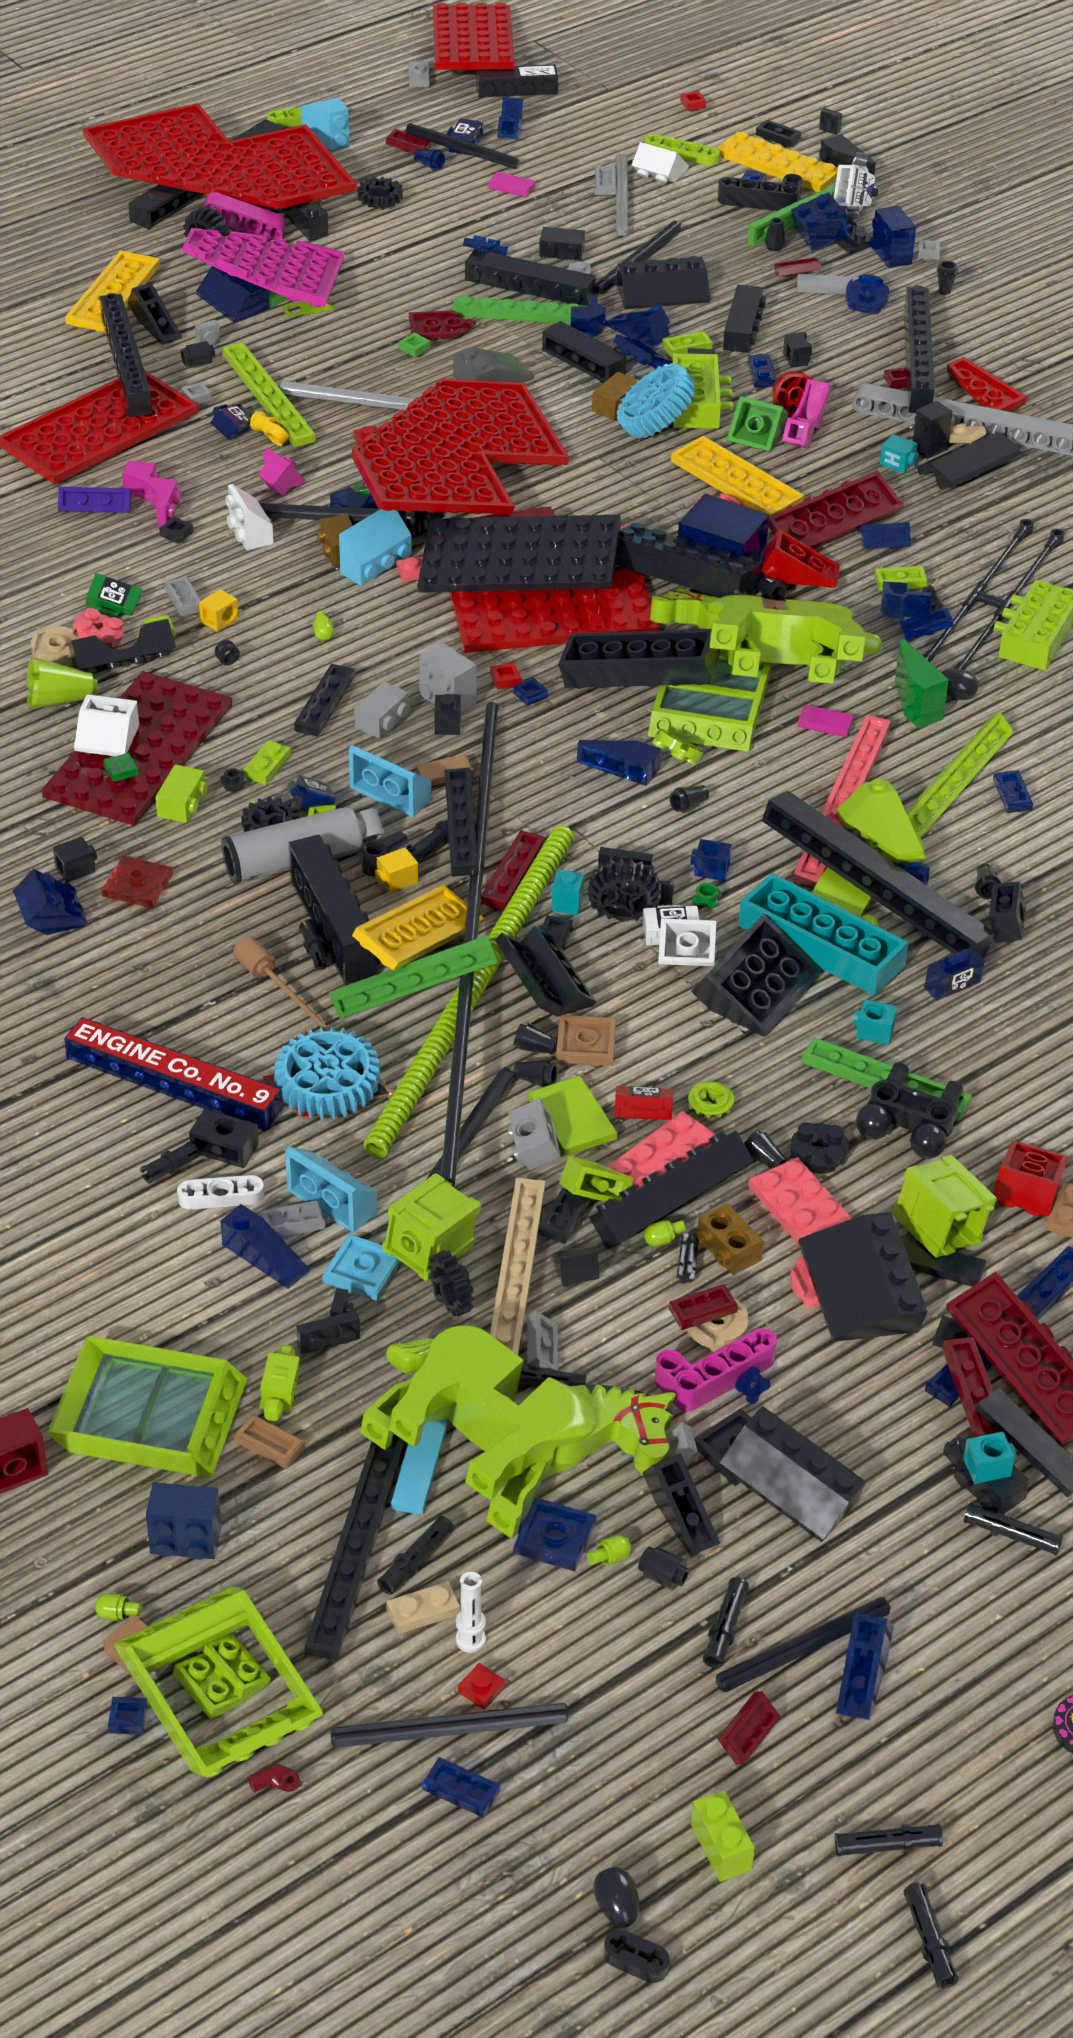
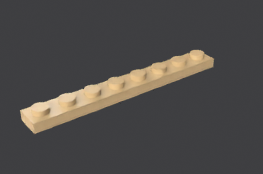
[490,1178,545,1356]

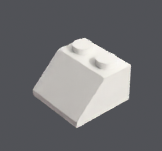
[631,142,689,183]
[658,918,716,966]

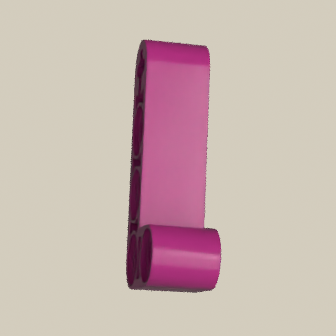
[203,192,286,241]
[655,1328,777,1411]

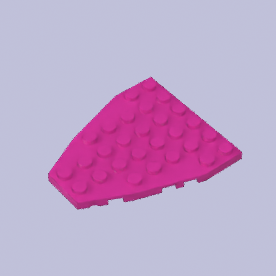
[182,228,345,307]

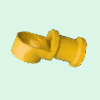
[250,411,289,446]

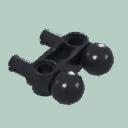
[855,1062,963,1159]

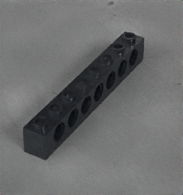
[99,293,152,417]

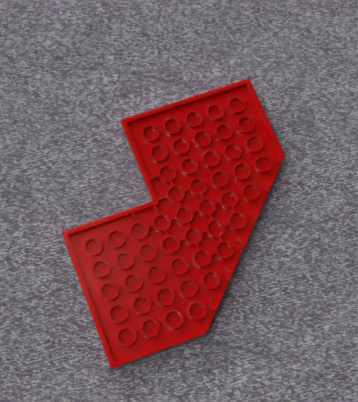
[83,103,357,209]
[351,378,569,515]

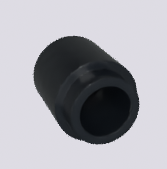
[180,341,215,368]
[638,1546,690,1590]

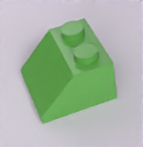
[727,396,789,452]

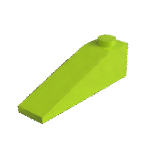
[836,779,923,859]

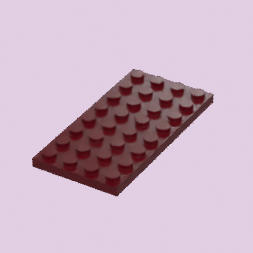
[41,671,232,826]

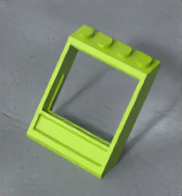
[114,1586,323,1777]

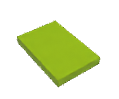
[528,1076,617,1157]

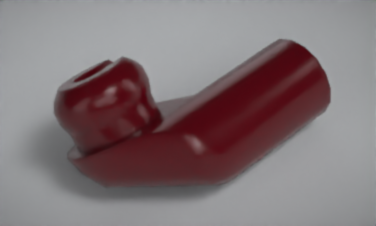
[247,1764,300,1793]

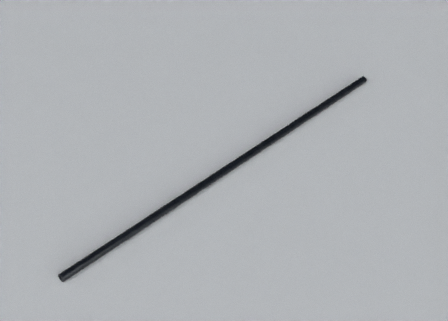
[441,702,499,1187]

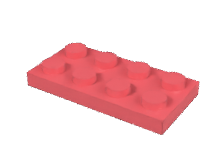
[607,1111,715,1188]
[748,1158,852,1245]

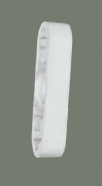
[177,1175,264,1210]

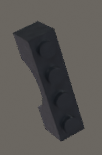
[68,619,176,674]

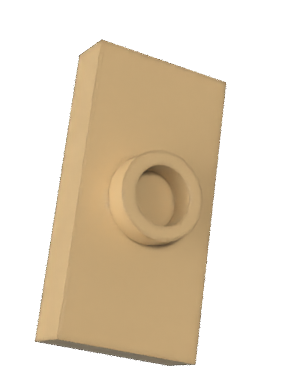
[949,424,986,443]

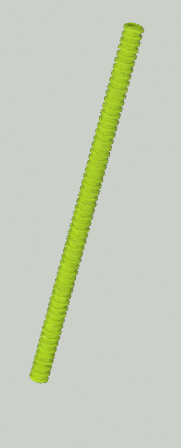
[364,825,574,1158]

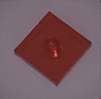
[102,856,173,908]

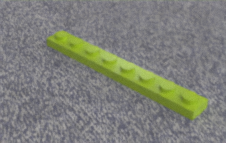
[222,342,316,447]
[906,712,1014,837]

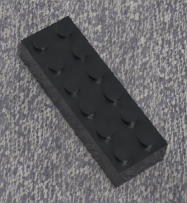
[615,523,761,598]
[558,629,720,689]
[289,834,380,986]

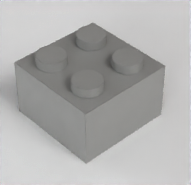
[419,642,477,714]

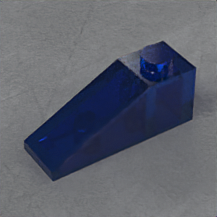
[604,309,670,346]
[577,740,661,786]
[220,1204,309,1289]
[836,1613,894,1721]

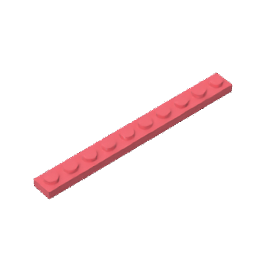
[793,715,891,887]

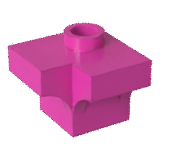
[258,448,305,496]

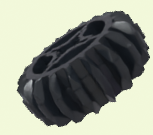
[183,206,232,237]
[588,858,661,921]

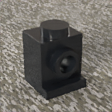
[783,332,812,368]

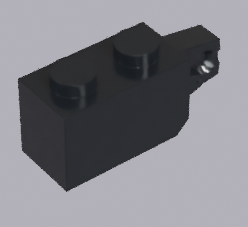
[943,1436,1030,1513]

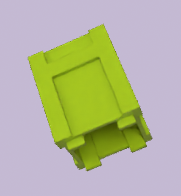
[892,1155,997,1258]
[381,1173,482,1282]

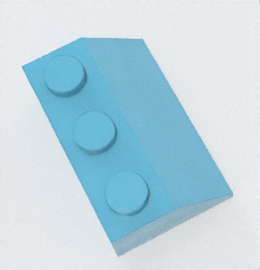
[339,510,412,586]
[349,745,431,817]
[285,1147,377,1233]

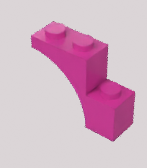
[782,379,831,449]
[122,460,181,526]

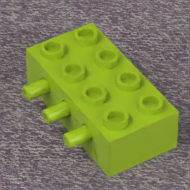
[672,353,733,429]
[994,580,1073,671]

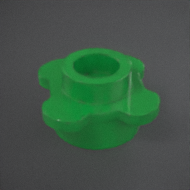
[692,883,722,908]

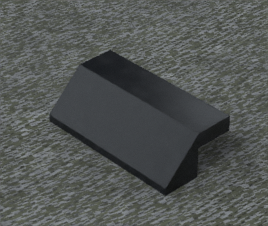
[916,432,1021,489]
[495,926,597,1017]

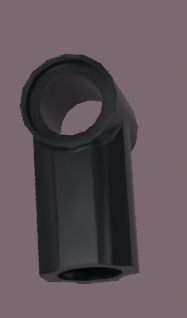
[362,831,411,877]

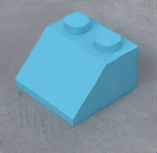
[301,98,349,150]

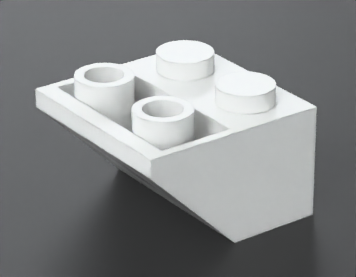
[225,484,273,551]
[74,694,139,757]

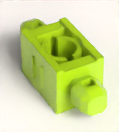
[259,1344,300,1421]

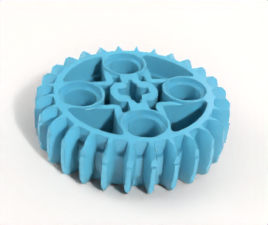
[617,363,696,438]
[274,1026,380,1120]

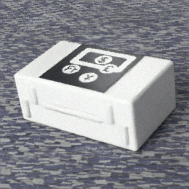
[643,905,700,945]

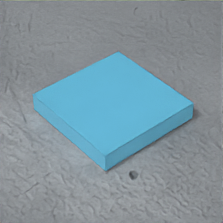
[322,1234,402,1301]

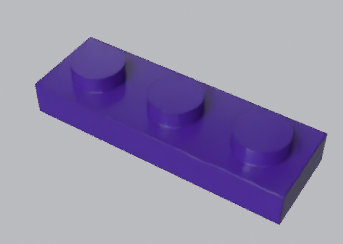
[58,487,131,514]

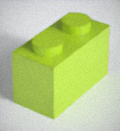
[156,765,208,823]
[691,1790,755,1882]

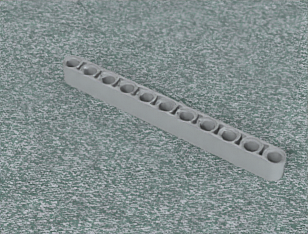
[852,384,1073,456]

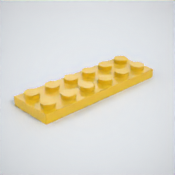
[717,131,838,192]
[65,250,160,332]
[670,436,805,519]
[352,885,484,971]

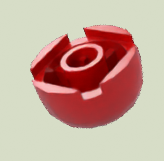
[771,371,813,417]

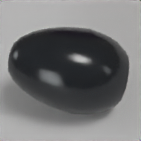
[941,669,979,700]
[593,1866,639,1928]

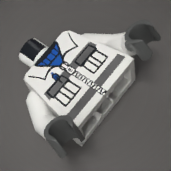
[833,152,878,219]

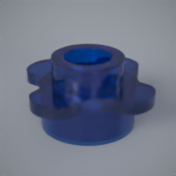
[735,1366,771,1404]

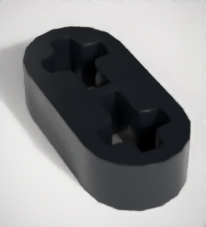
[604,1930,670,1983]

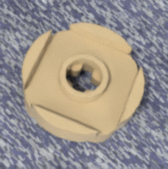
[31,626,79,666]
[687,1298,749,1352]

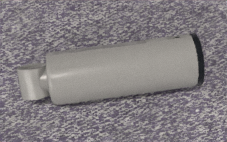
[221,807,385,884]

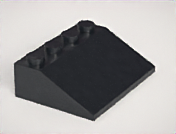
[691,914,823,1037]
[798,1212,928,1342]

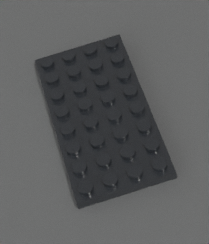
[417,514,621,593]

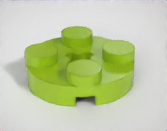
[652,728,704,766]

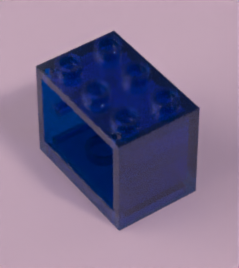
[678,493,769,563]

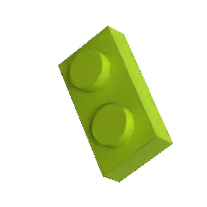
[663,331,713,358]
[874,566,927,591]
[243,740,291,785]

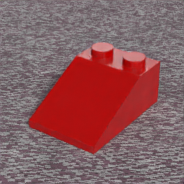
[760,529,840,588]
[993,1140,1068,1217]

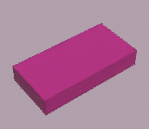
[489,172,535,197]
[798,705,854,737]

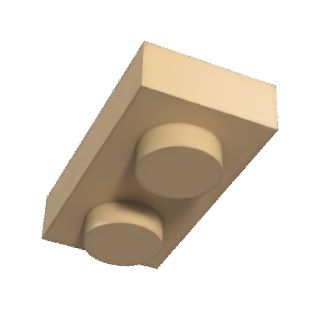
[386,1581,460,1634]

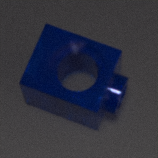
[690,839,732,881]

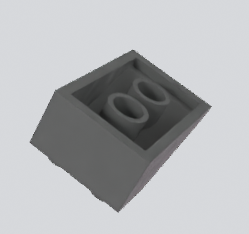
[453,347,534,383]

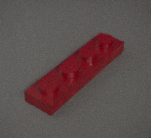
[481,830,545,910]
[942,1337,1010,1443]

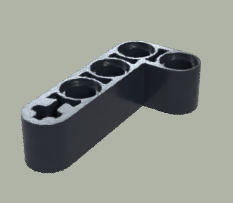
[717,174,802,211]

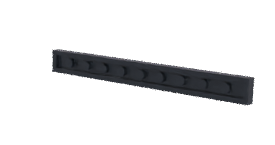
[305,1434,407,1661]

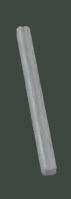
[616,153,628,237]
[279,381,415,410]

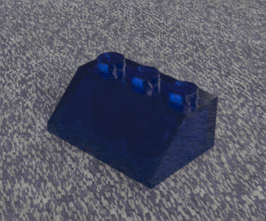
[196,266,270,323]

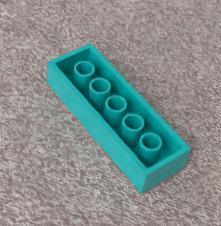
[739,873,908,996]

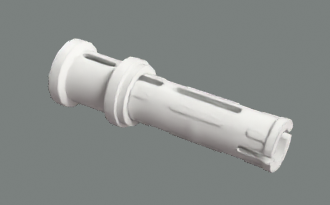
[456,1572,486,1653]

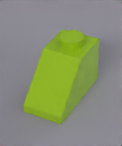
[559,1156,634,1202]

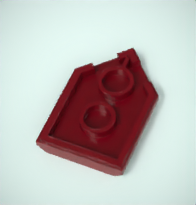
[409,310,476,340]

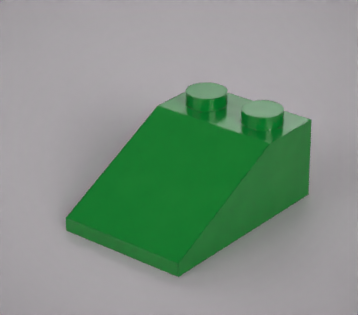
[895,639,949,729]

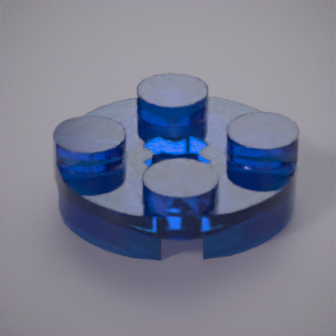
[845,274,890,314]

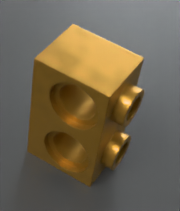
[697,1203,764,1275]

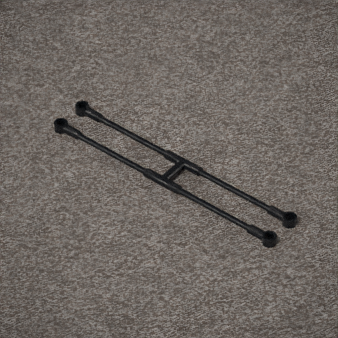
[923,519,1065,670]

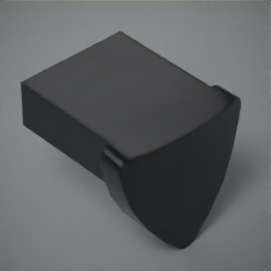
[552,1247,599,1287]

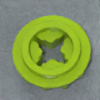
[688,1081,734,1119]

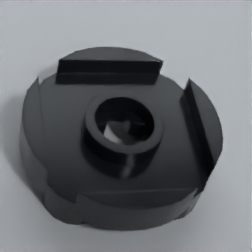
[790,1122,849,1174]

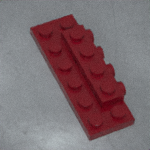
[765,470,904,549]
[946,1271,1073,1447]

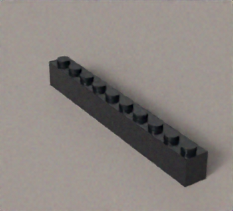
[128,119,284,230]
[904,285,935,413]
[762,791,995,964]

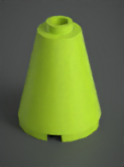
[27,658,97,709]

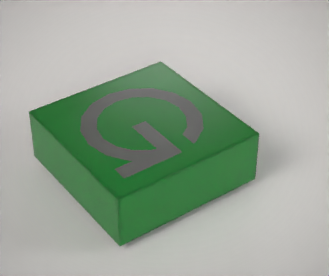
[104,753,138,782]

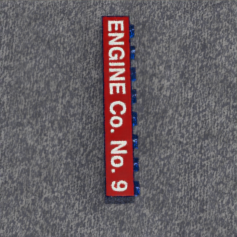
[64,1017,283,1132]

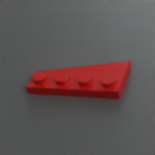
[947,357,1027,412]

